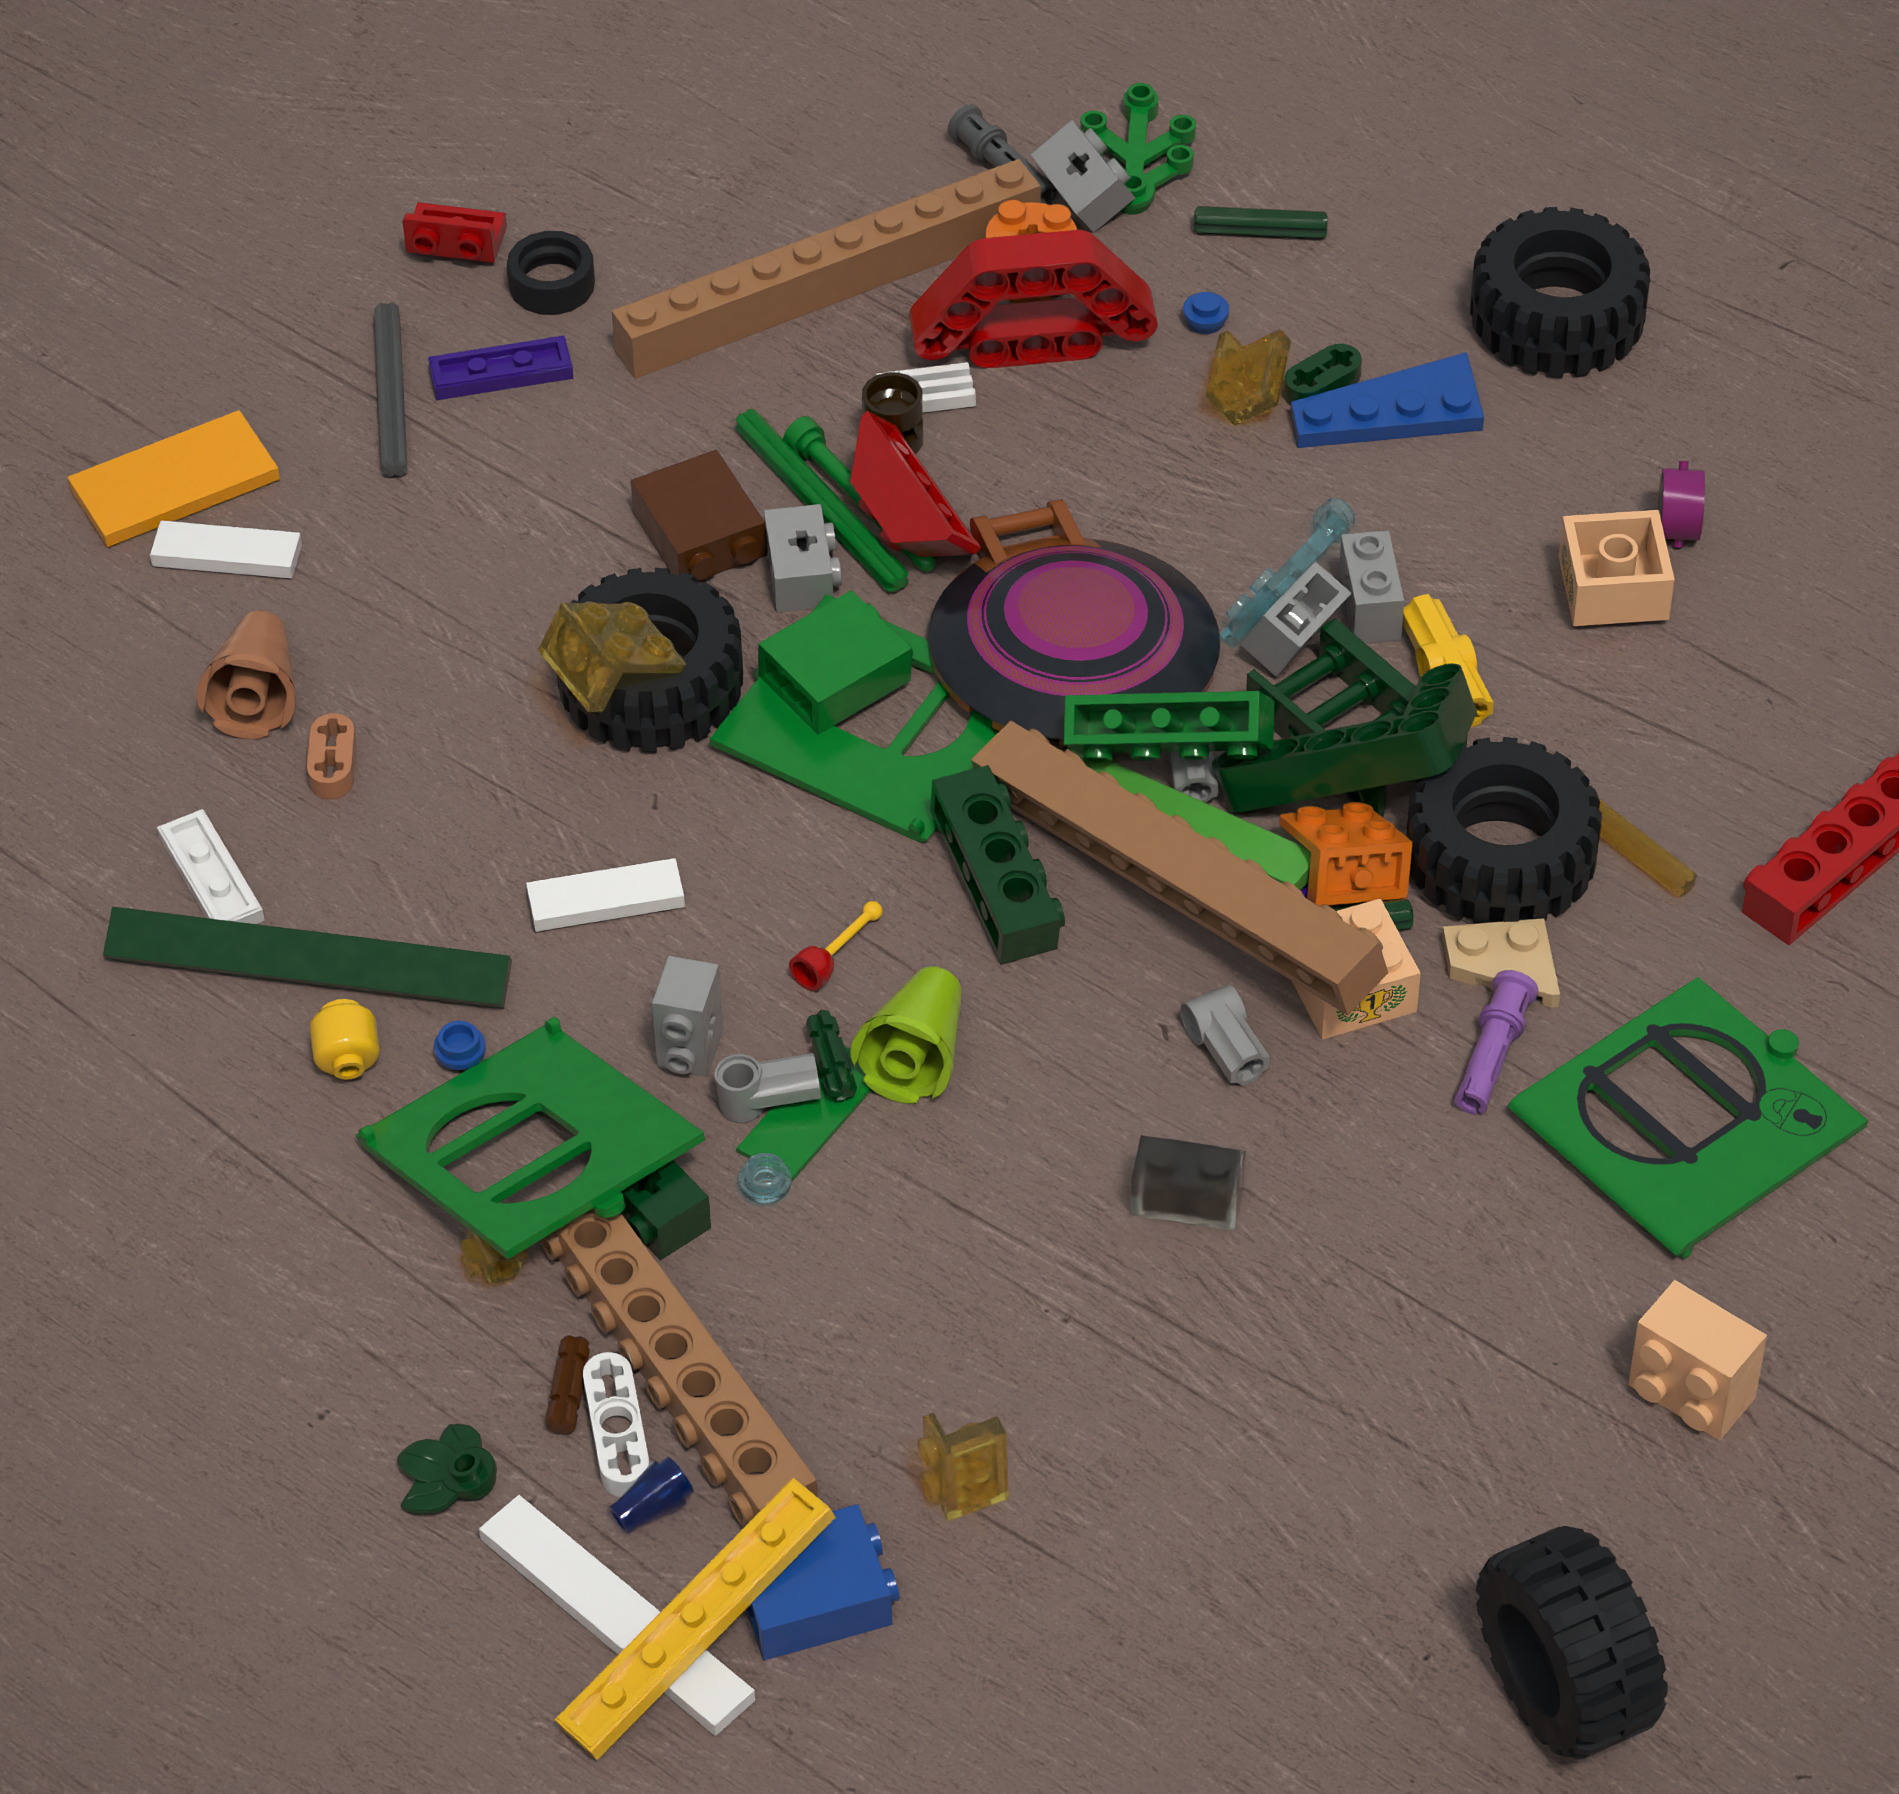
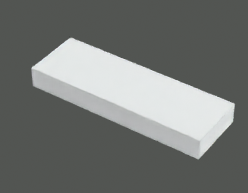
[150,521,302,579]
[157,809,265,924]
[526,858,685,932]

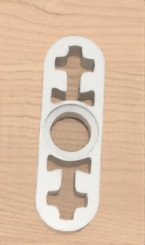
[583,1352,650,1498]

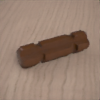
[546,1335,590,1435]

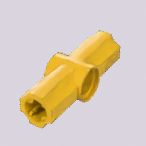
[1403,594,1494,728]

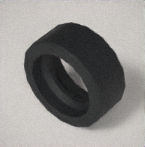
[507,231,595,315]

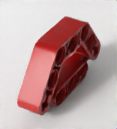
[909,230,1158,368]

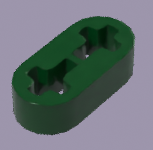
[1283,344,1362,405]

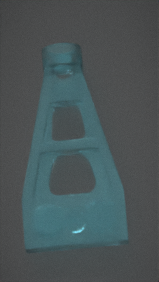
[1220,498,1355,648]

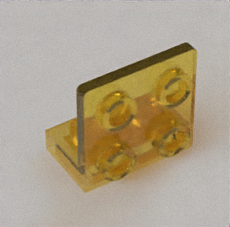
[538,601,686,712]

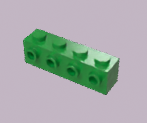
[1064,691,1274,762]

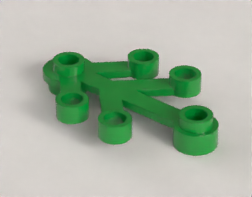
[1080,83,1196,215]

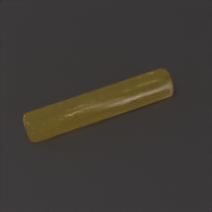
[1599,798,1697,897]

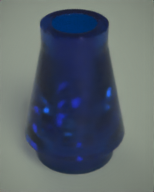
[609,1456,694,1534]

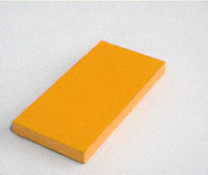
[67,410,280,547]

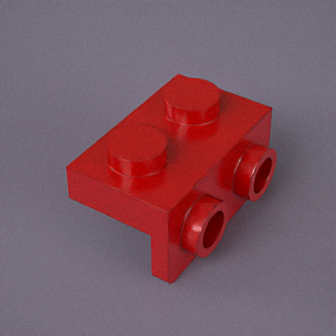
[402,202,507,263]

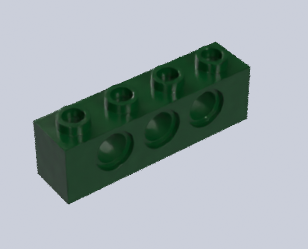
[930,765,1065,965]

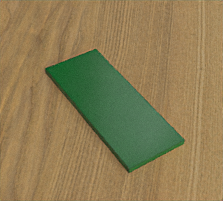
[736,1046,872,1182]

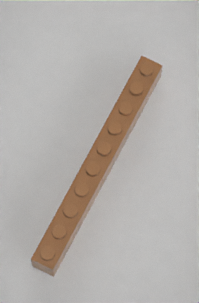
[611,159,1041,379]
[971,721,1388,1015]

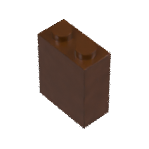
[630,449,767,581]

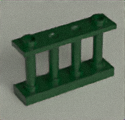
[1246,618,1468,817]

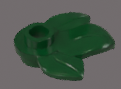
[397,1424,497,1514]

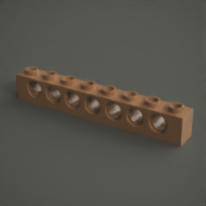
[540,1209,818,1526]

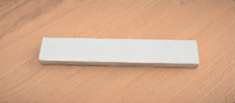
[479,1495,756,1737]

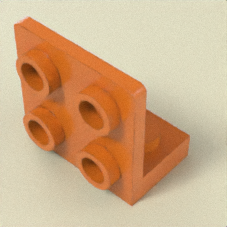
[1279,802,1412,906]

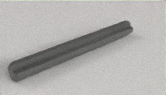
[374,302,408,478]

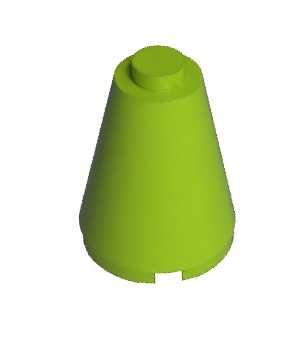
[850,966,962,1104]

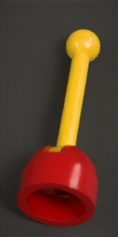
[789,901,883,991]

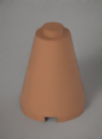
[196,611,296,739]

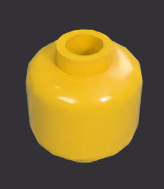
[310,999,380,1080]

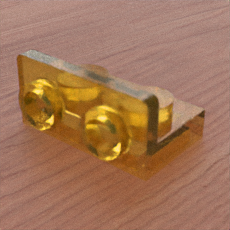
[917,1413,1009,1521]

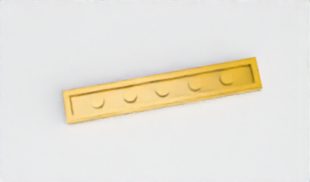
[554,1478,836,1760]

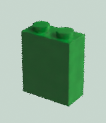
[758,590,913,735]

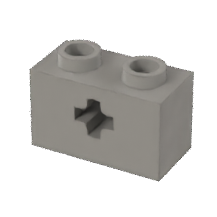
[1031,120,1135,232]
[764,504,842,612]
[1339,530,1404,643]
[1240,561,1351,677]
[652,955,723,1077]

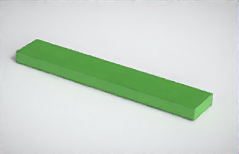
[1067,748,1311,891]

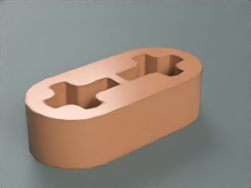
[307,713,357,800]

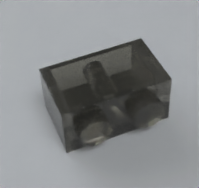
[1131,1135,1246,1231]

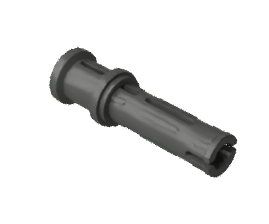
[947,104,1057,205]

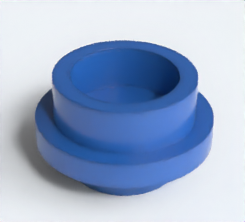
[1183,292,1229,334]
[434,1021,486,1070]

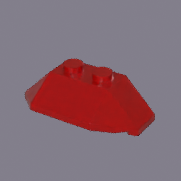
[850,411,981,557]

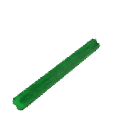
[736,409,909,593]

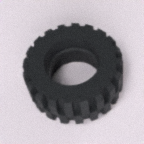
[1470,207,1650,378]
[554,567,743,752]
[1406,737,1602,924]
[1476,1526,1667,1759]

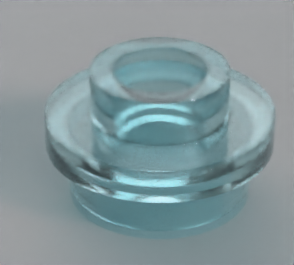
[739,1153,792,1204]

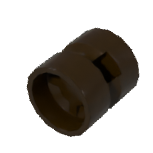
[862,372,923,454]

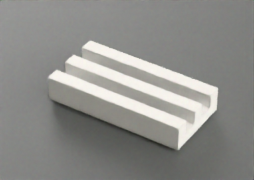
[877,362,976,413]

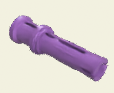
[1455,970,1539,1114]

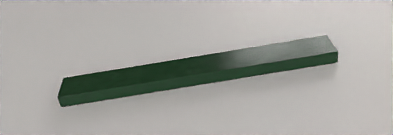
[103,906,512,1009]

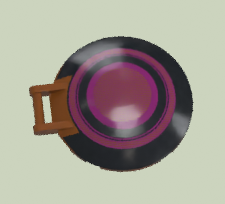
[929,499,1220,747]

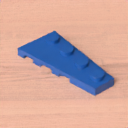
[1290,352,1484,448]

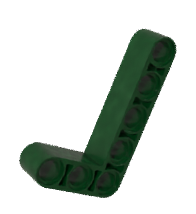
[1212,663,1477,812]

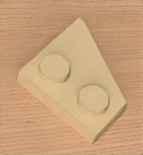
[1442,918,1560,1008]

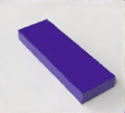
[428,335,574,400]

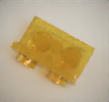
[1206,329,1291,426]

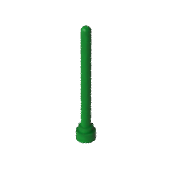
[783,416,936,572]

